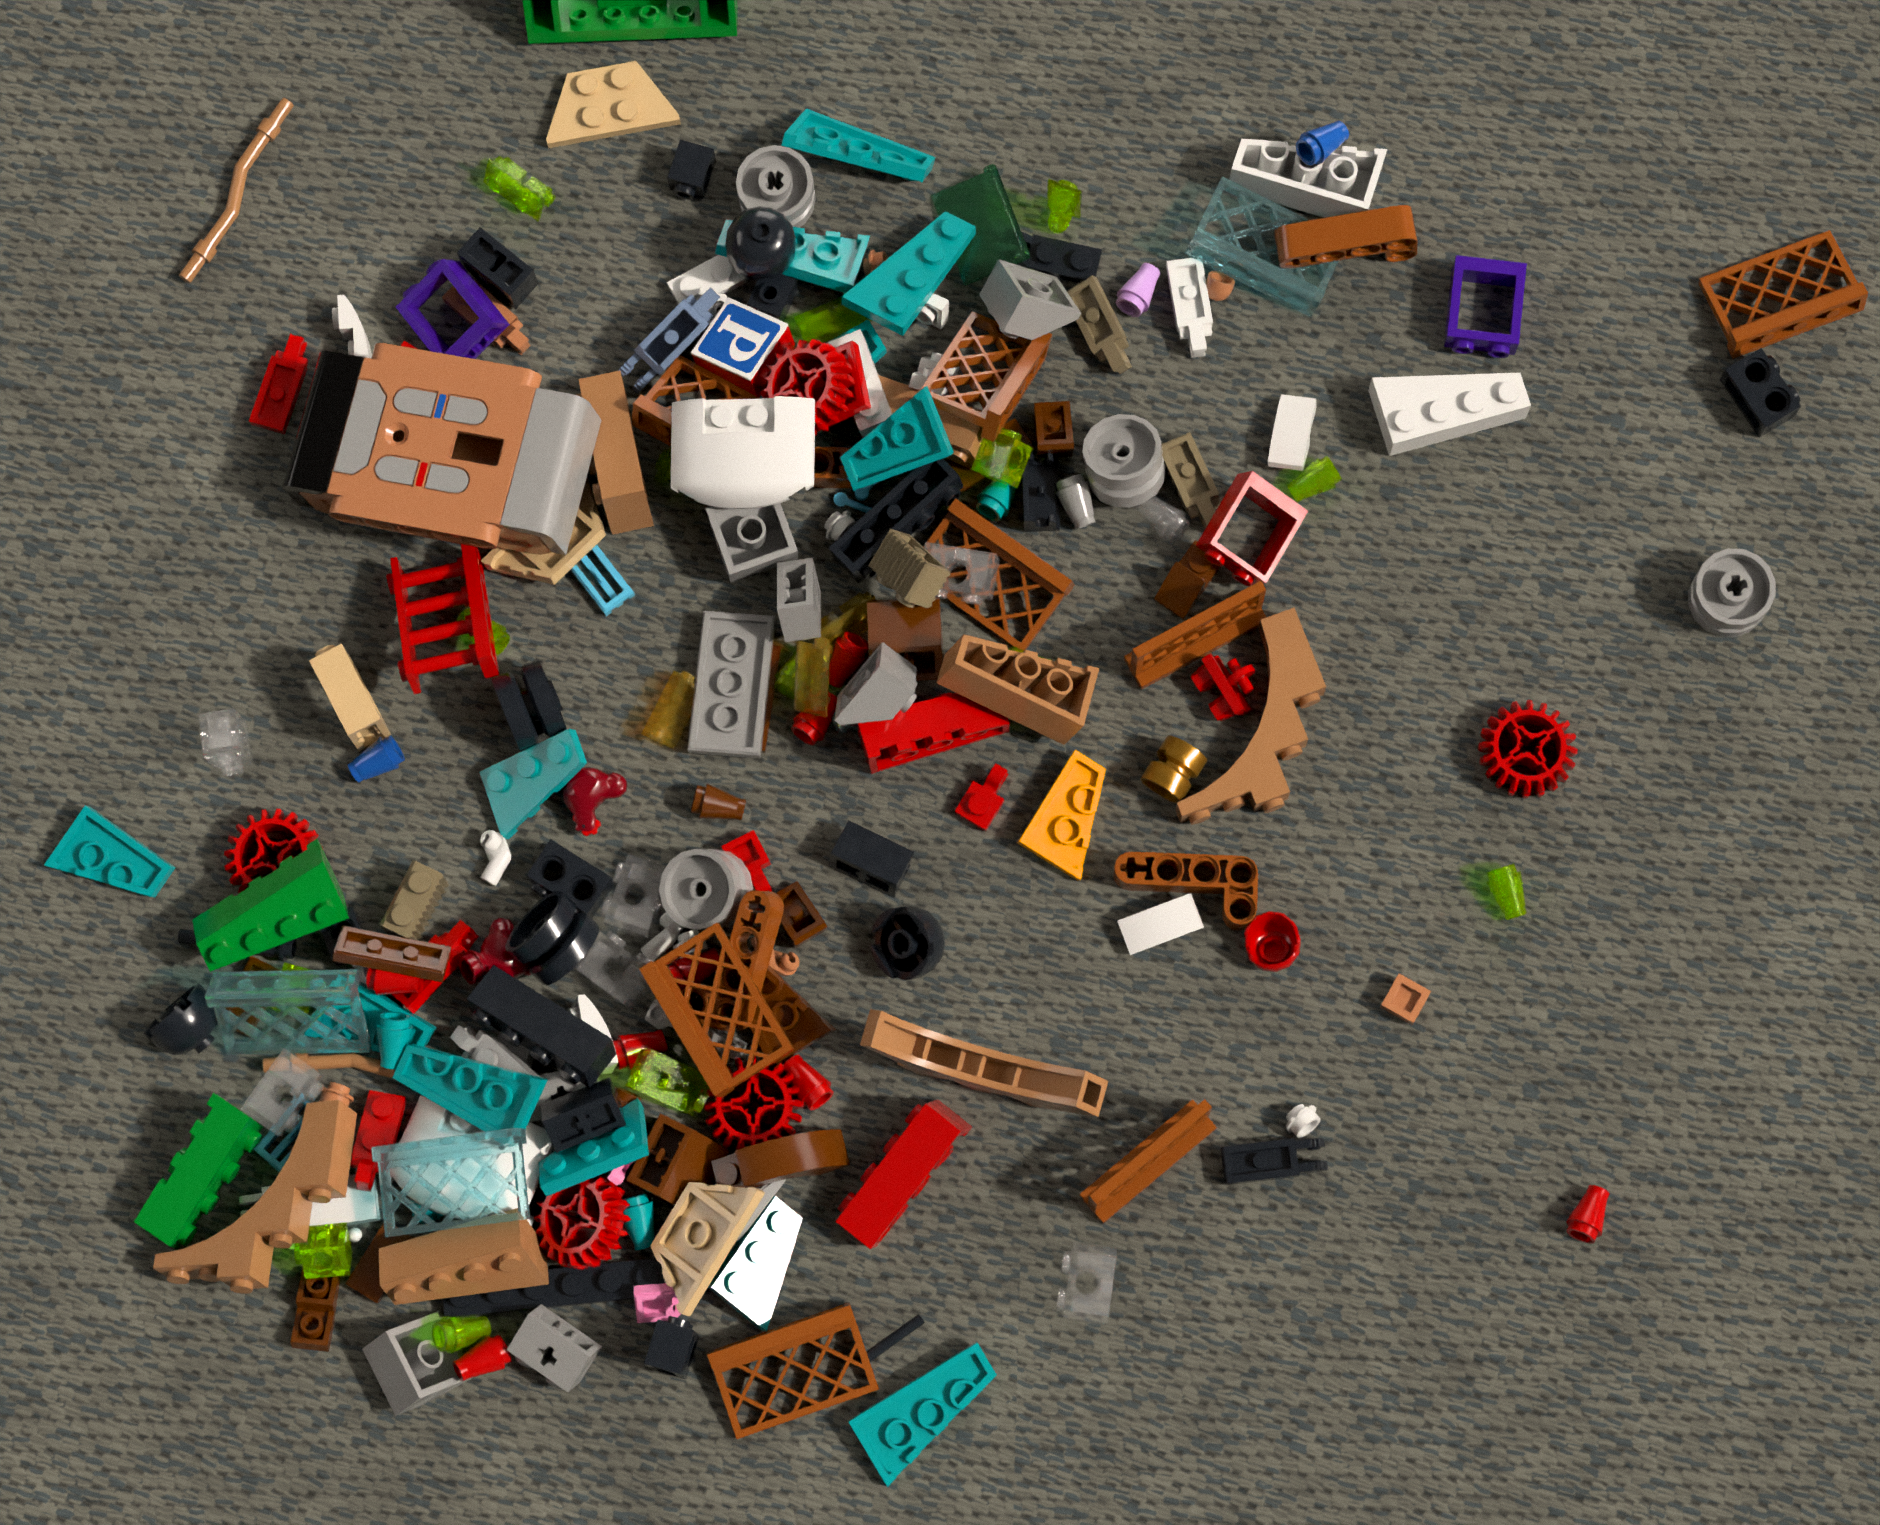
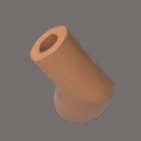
[750,937,800,976]

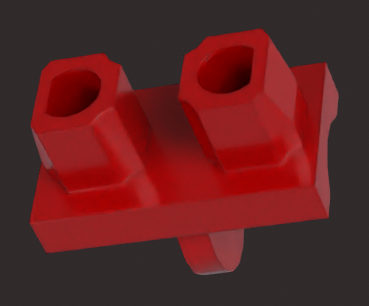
[1190,653,1256,721]

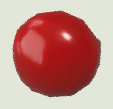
[1244,911,1301,972]

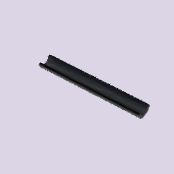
[858,1314,925,1363]

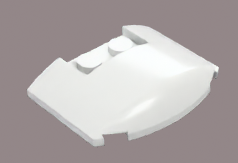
[671,396,815,509]
[386,1095,554,1221]

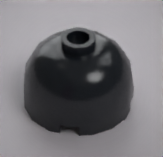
[725,206,797,280]
[871,906,945,980]
[143,983,219,1055]

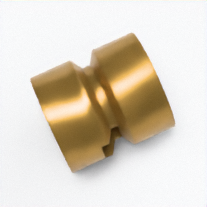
[1141,735,1207,804]

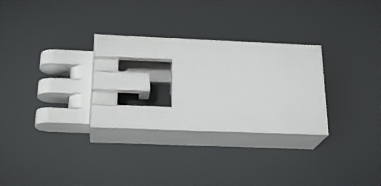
[239,1174,381,1230]

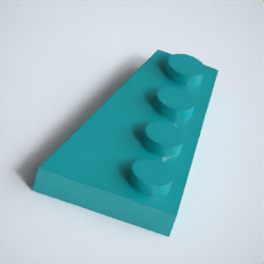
[781,109,936,182]
[842,211,976,336]
[715,219,870,293]
[392,1044,548,1147]
[848,1342,997,1487]

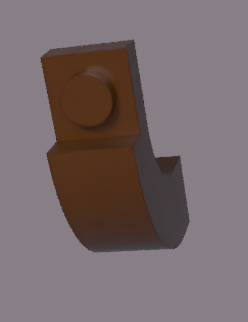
[711,1129,850,1188]

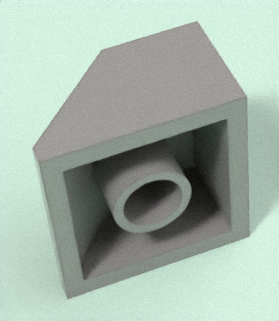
[979,259,1081,340]
[705,503,798,583]
[834,642,918,725]
[362,1310,472,1416]

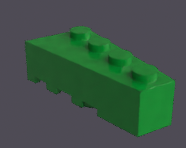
[192,838,349,972]
[134,1093,263,1250]

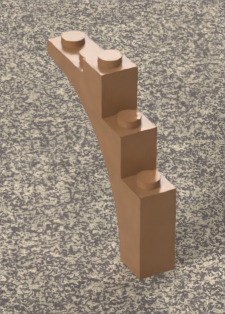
[1176,608,1326,825]
[860,1009,1108,1117]
[153,1100,357,1294]

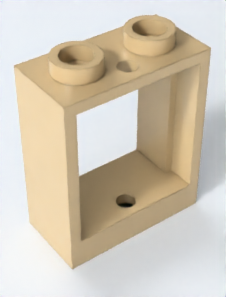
[309,644,391,752]

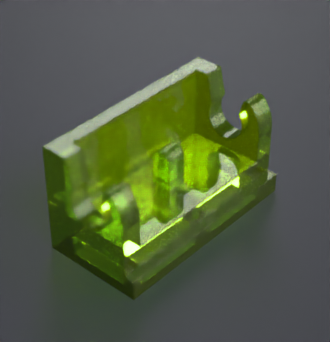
[625,1049,710,1116]

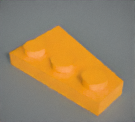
[1017,750,1106,882]

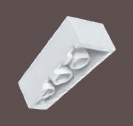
[1227,139,1387,218]
[1368,373,1531,456]

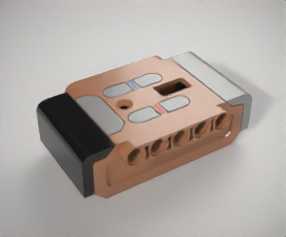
[282,343,601,555]

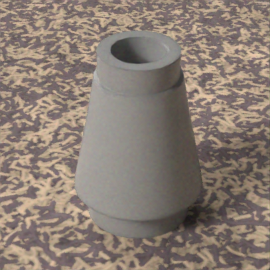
[1055,474,1096,530]

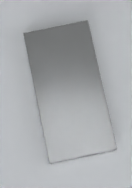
[687,611,776,759]

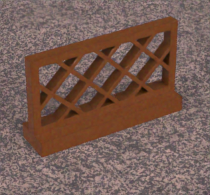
[1698,230,1868,359]
[920,311,1052,442]
[632,355,760,446]
[923,498,1075,652]
[1124,581,1267,690]
[639,922,795,1097]
[1079,1099,1217,1224]
[707,1302,879,1439]

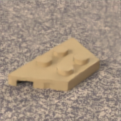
[546,61,681,148]
[481,476,606,585]
[650,1182,765,1316]

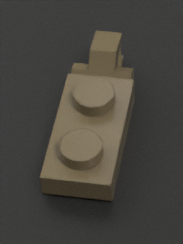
[1067,275,1132,374]
[1162,432,1220,529]

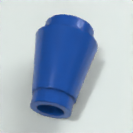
[1296,121,1349,165]
[348,736,405,783]

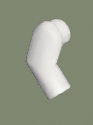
[480,830,511,887]
[641,912,685,961]

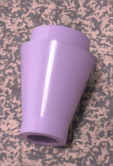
[1116,263,1161,317]

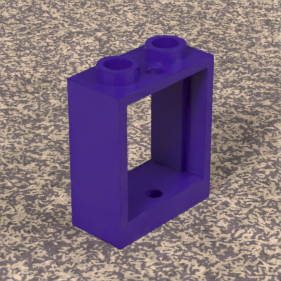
[1444,255,1527,358]
[396,259,510,359]

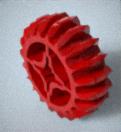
[760,339,856,436]
[1478,700,1578,799]
[224,808,323,893]
[703,1056,804,1150]
[533,1174,632,1270]

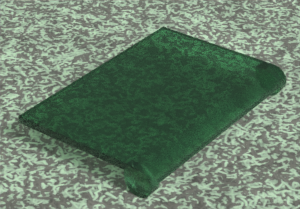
[931,164,1030,286]

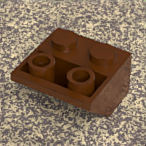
[867,596,944,681]
[626,1113,730,1207]

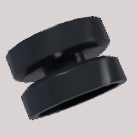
[491,659,567,751]
[505,890,599,986]

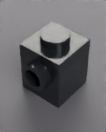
[747,274,798,322]

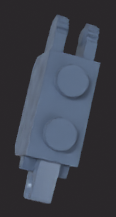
[618,287,720,393]

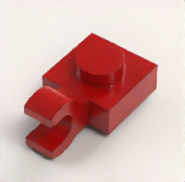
[954,763,1009,832]
[721,830,772,892]

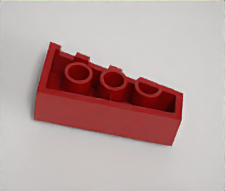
[857,692,1010,774]
[835,1100,972,1249]

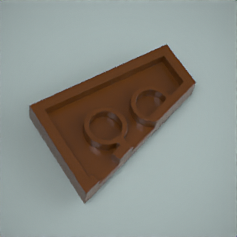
[737,965,836,1066]

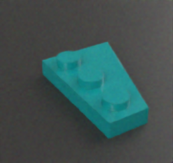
[840,386,954,491]
[44,805,176,898]
[304,971,437,1052]

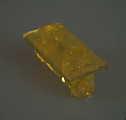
[812,591,876,658]
[794,638,833,717]
[641,670,695,749]

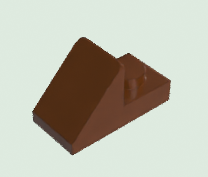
[1034,401,1074,458]
[1154,540,1221,620]
[776,881,827,949]

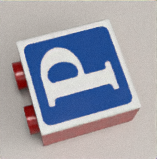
[691,298,795,398]

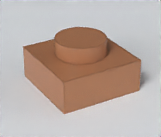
[1380,974,1431,1025]

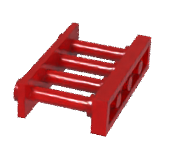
[386,544,499,694]

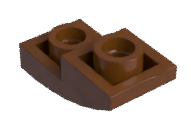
[290,1267,340,1352]

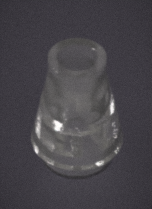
[1136,496,1190,543]

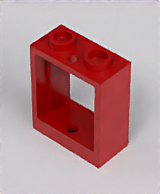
[1196,471,1308,586]

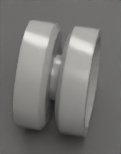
[736,145,816,228]
[1082,414,1165,508]
[1688,548,1776,637]
[659,849,753,930]

